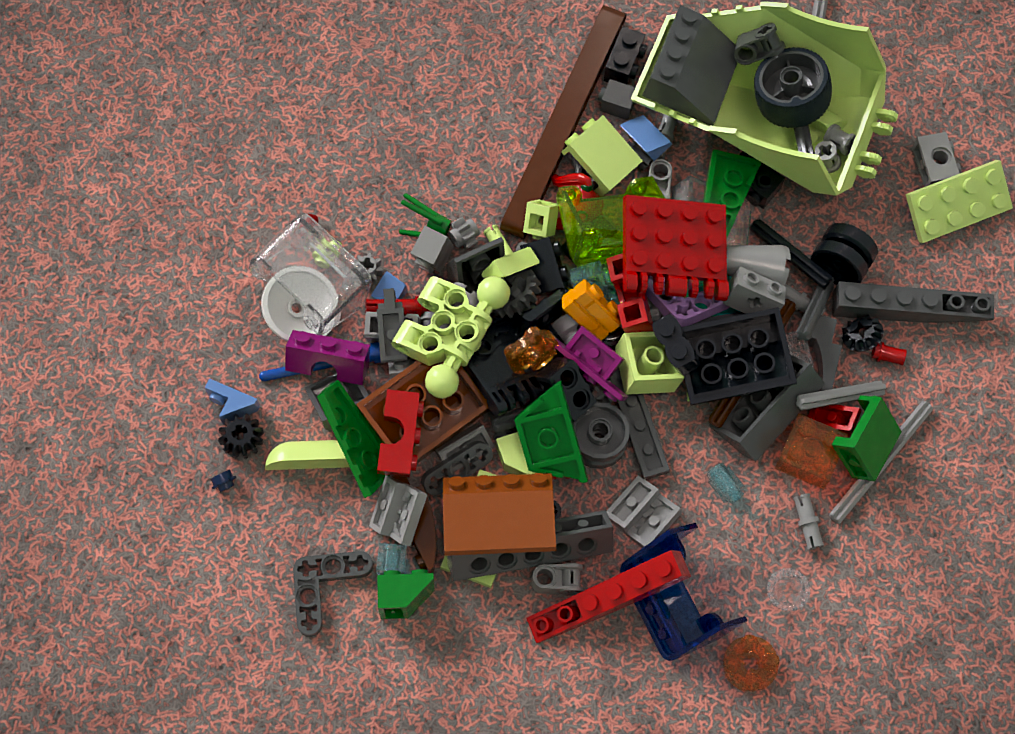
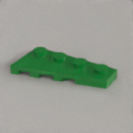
[703,149,762,239]
[317,380,390,498]

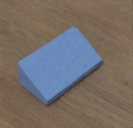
[620,115,672,161]

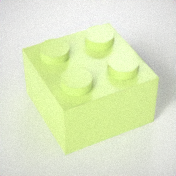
[615,332,685,395]

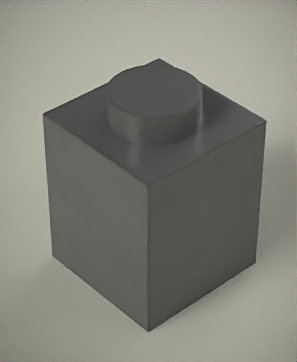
[598,79,635,120]

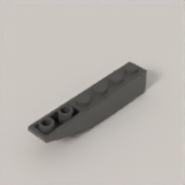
[832,281,995,323]

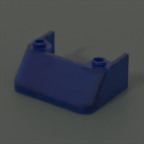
[620,523,748,661]

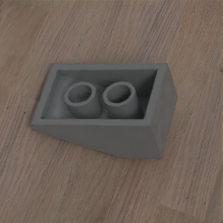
[446,237,505,294]

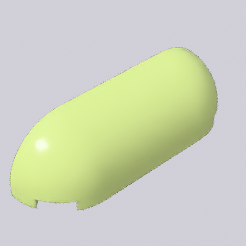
[265,440,350,470]

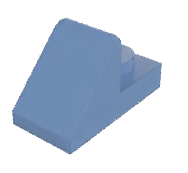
[205,378,260,424]

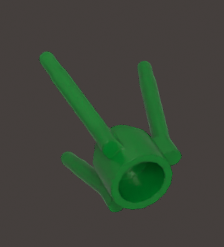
[399,193,452,237]

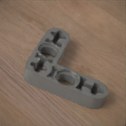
[293,551,373,637]

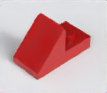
[805,404,862,438]

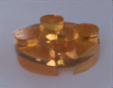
[504,327,559,374]
[723,635,780,692]

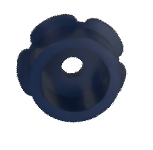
[210,470,236,492]

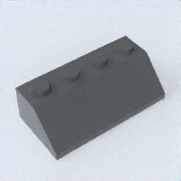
[709,354,825,462]

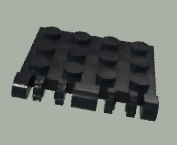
[462,303,586,417]

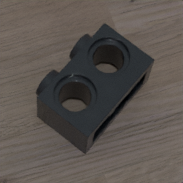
[534,357,597,422]

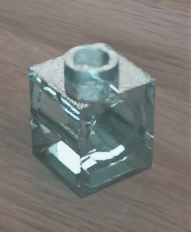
[376,543,408,575]

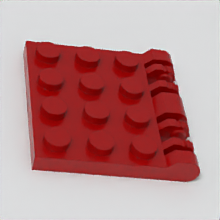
[623,195,729,301]

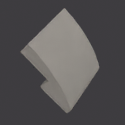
[369,475,428,547]
[606,475,682,552]

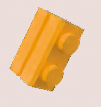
[562,279,621,340]

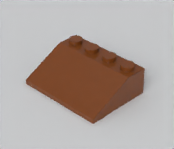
[356,347,490,463]
[443,473,556,556]

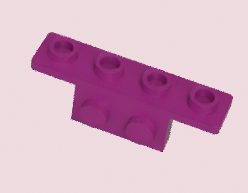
[539,326,628,402]

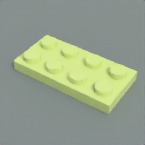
[906,160,1013,243]

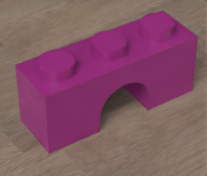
[285,330,370,385]

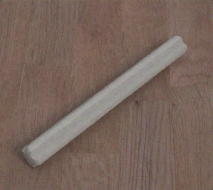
[829,401,933,524]

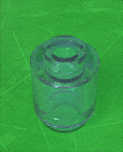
[706,463,745,504]

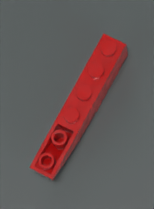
[526,550,691,643]

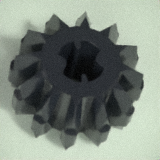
[218,413,264,459]

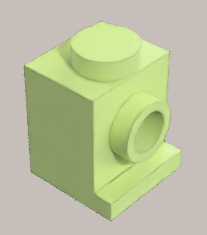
[523,199,562,240]

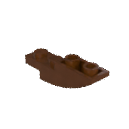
[392,476,437,573]

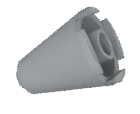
[727,245,791,285]

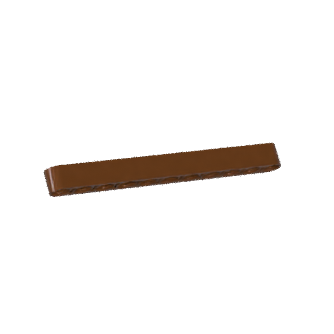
[500,5,627,240]

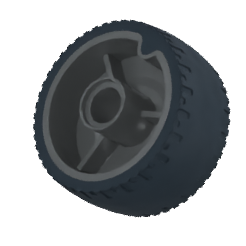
[754,47,832,128]

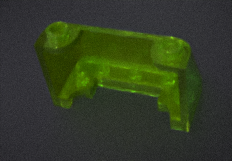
[556,176,665,267]

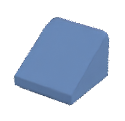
[371,271,407,299]

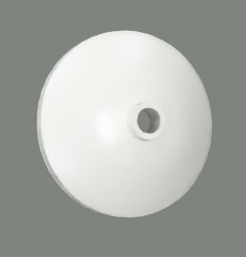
[261,266,339,342]

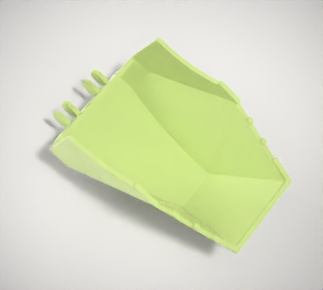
[631,2,899,196]

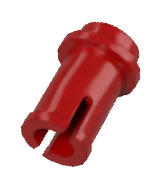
[871,342,907,366]

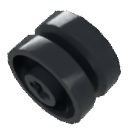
[810,223,878,285]

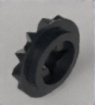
[841,315,884,352]

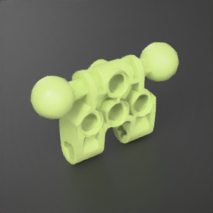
[391,276,510,399]

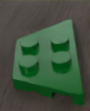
[514,381,588,483]

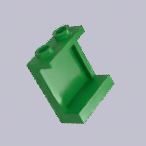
[832,395,902,481]

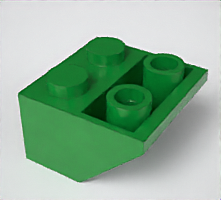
[377,569,435,619]

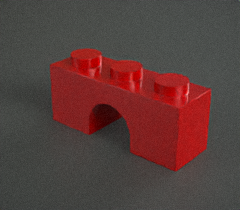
[606,253,653,333]
[377,389,424,478]

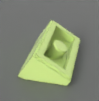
[481,247,539,278]

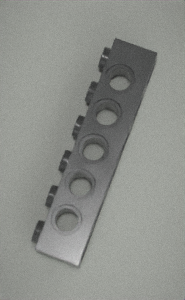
[447,510,613,581]

